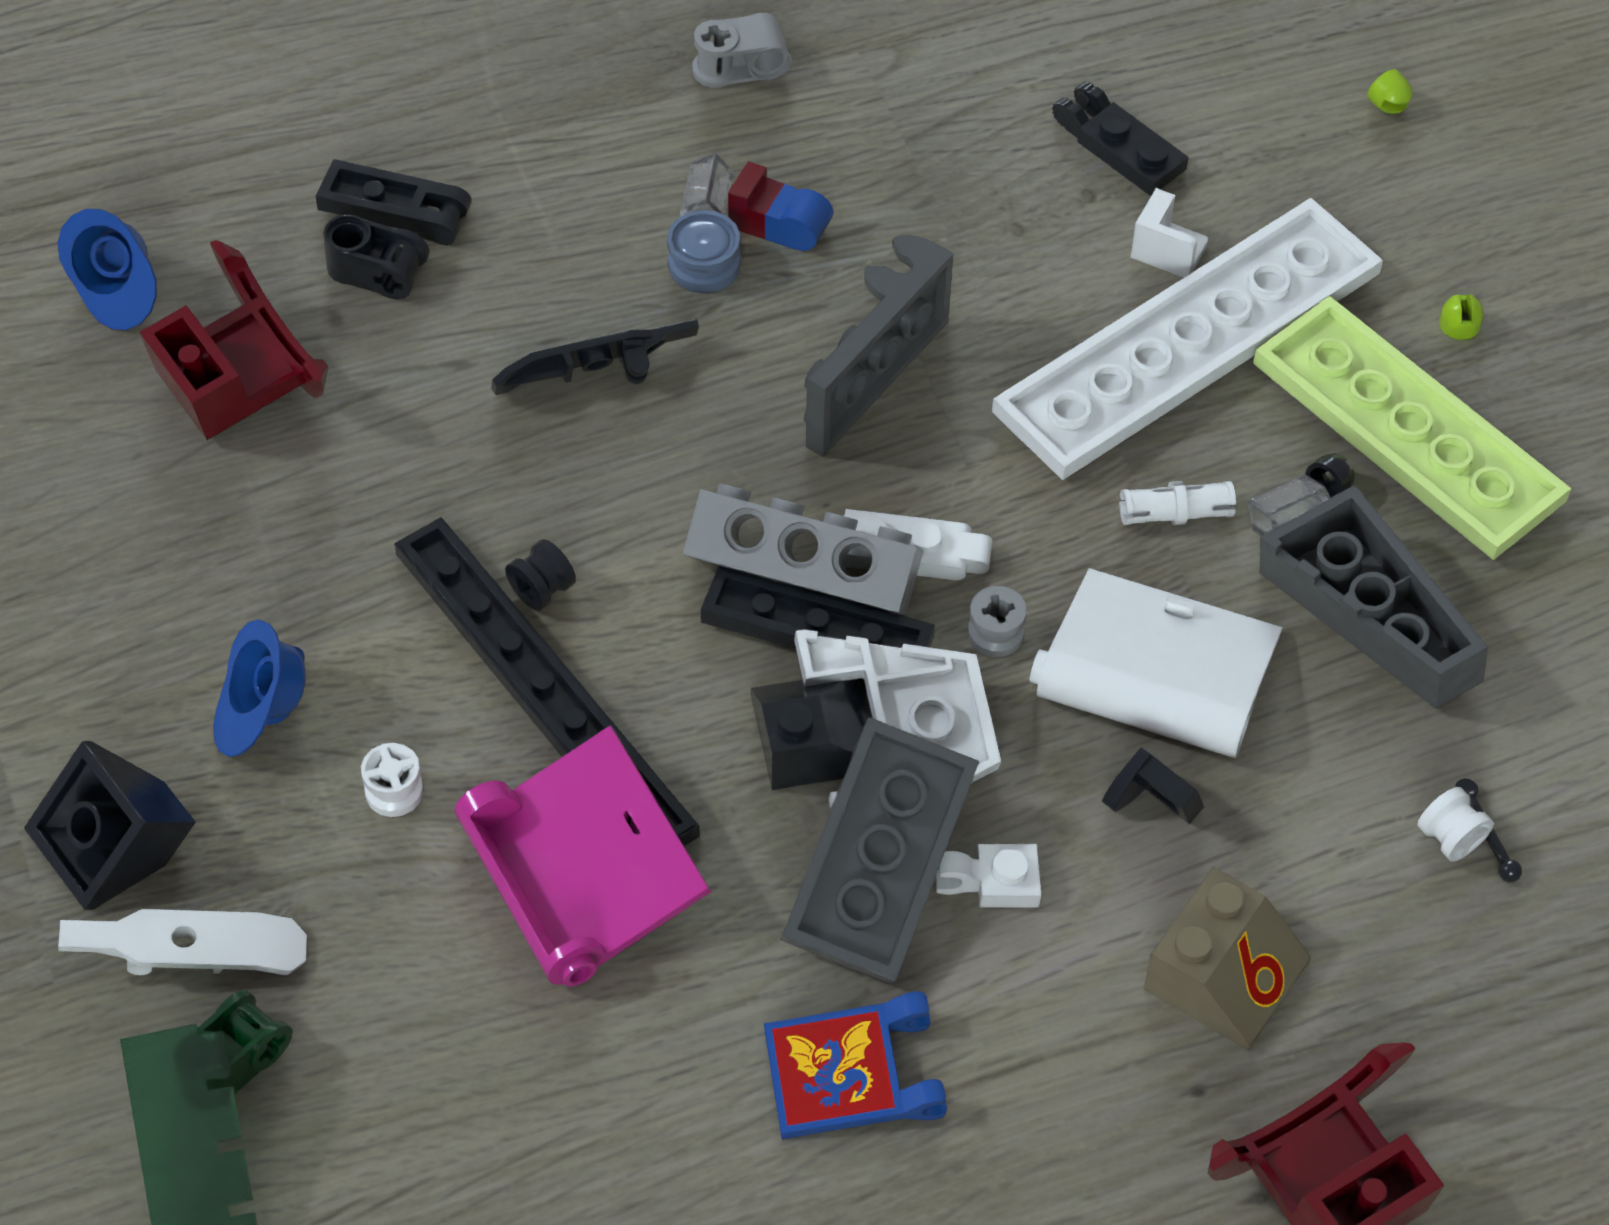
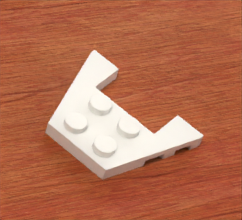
[794,629,1001,809]

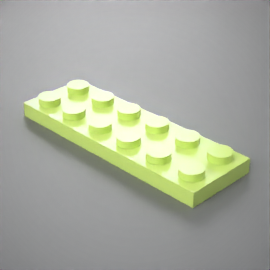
[1253,296,1571,560]

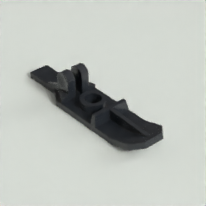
[491,319,699,395]

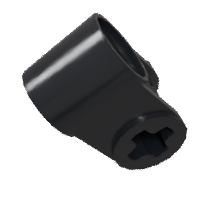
[323,214,430,300]

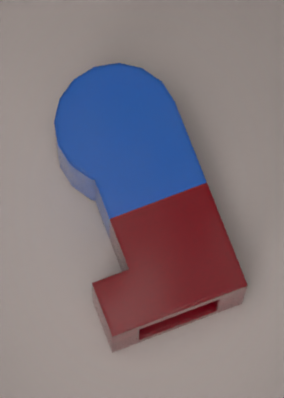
[728,161,834,251]

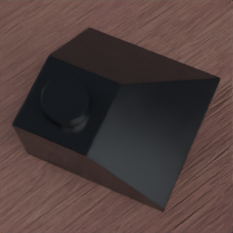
[751,678,872,790]
[24,741,196,910]

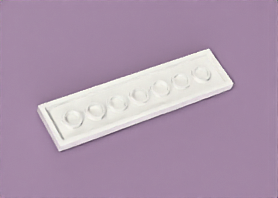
[992,198,1383,480]

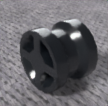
[505,539,576,611]

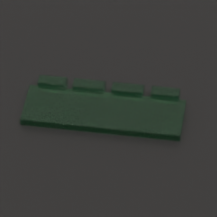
[120,1024,258,1225]

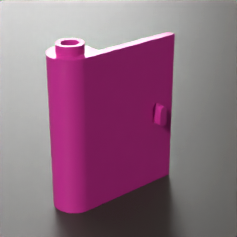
[454,726,712,987]

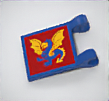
[764,991,947,1139]

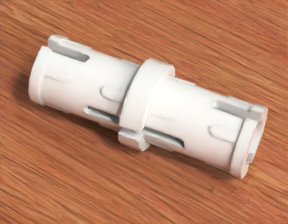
[1119,481,1236,525]

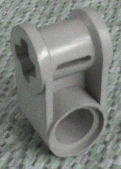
[692,13,792,88]

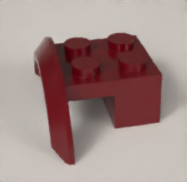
[139,240,329,440]
[1208,1042,1444,1225]

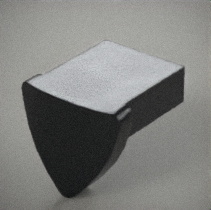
[1102,747,1204,824]

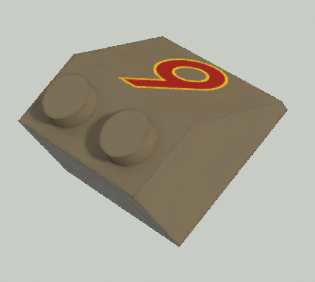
[1144,866,1311,1051]

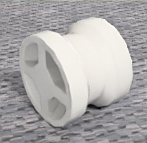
[361,743,423,817]
[1417,787,1494,862]

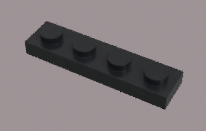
[701,566,935,649]

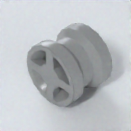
[968,586,1027,658]

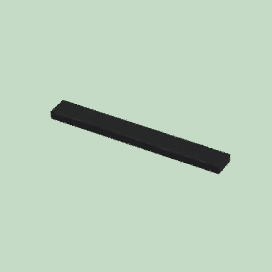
[394,517,700,846]

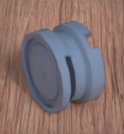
[667,210,741,293]

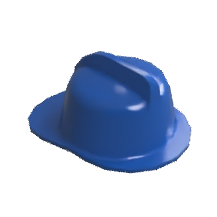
[57,209,157,330]
[213,619,305,757]

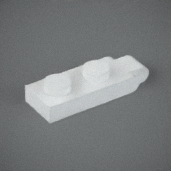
[844,509,993,580]

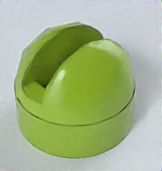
[1367,69,1413,114]
[1439,294,1484,340]

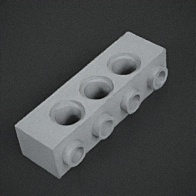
[682,483,923,616]

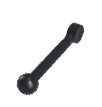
[1455,779,1522,883]

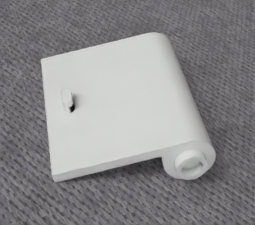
[1029,568,1283,759]

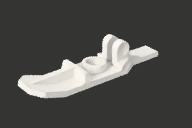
[58,909,307,976]

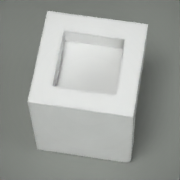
[1131,188,1208,278]

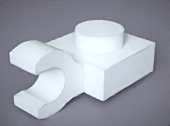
[936,844,1041,908]

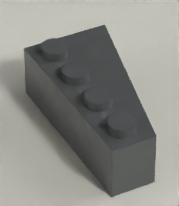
[1260,485,1488,709]

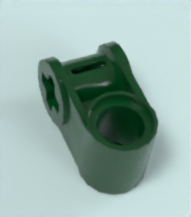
[174,990,293,1110]

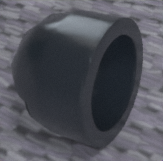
[1305,453,1355,501]

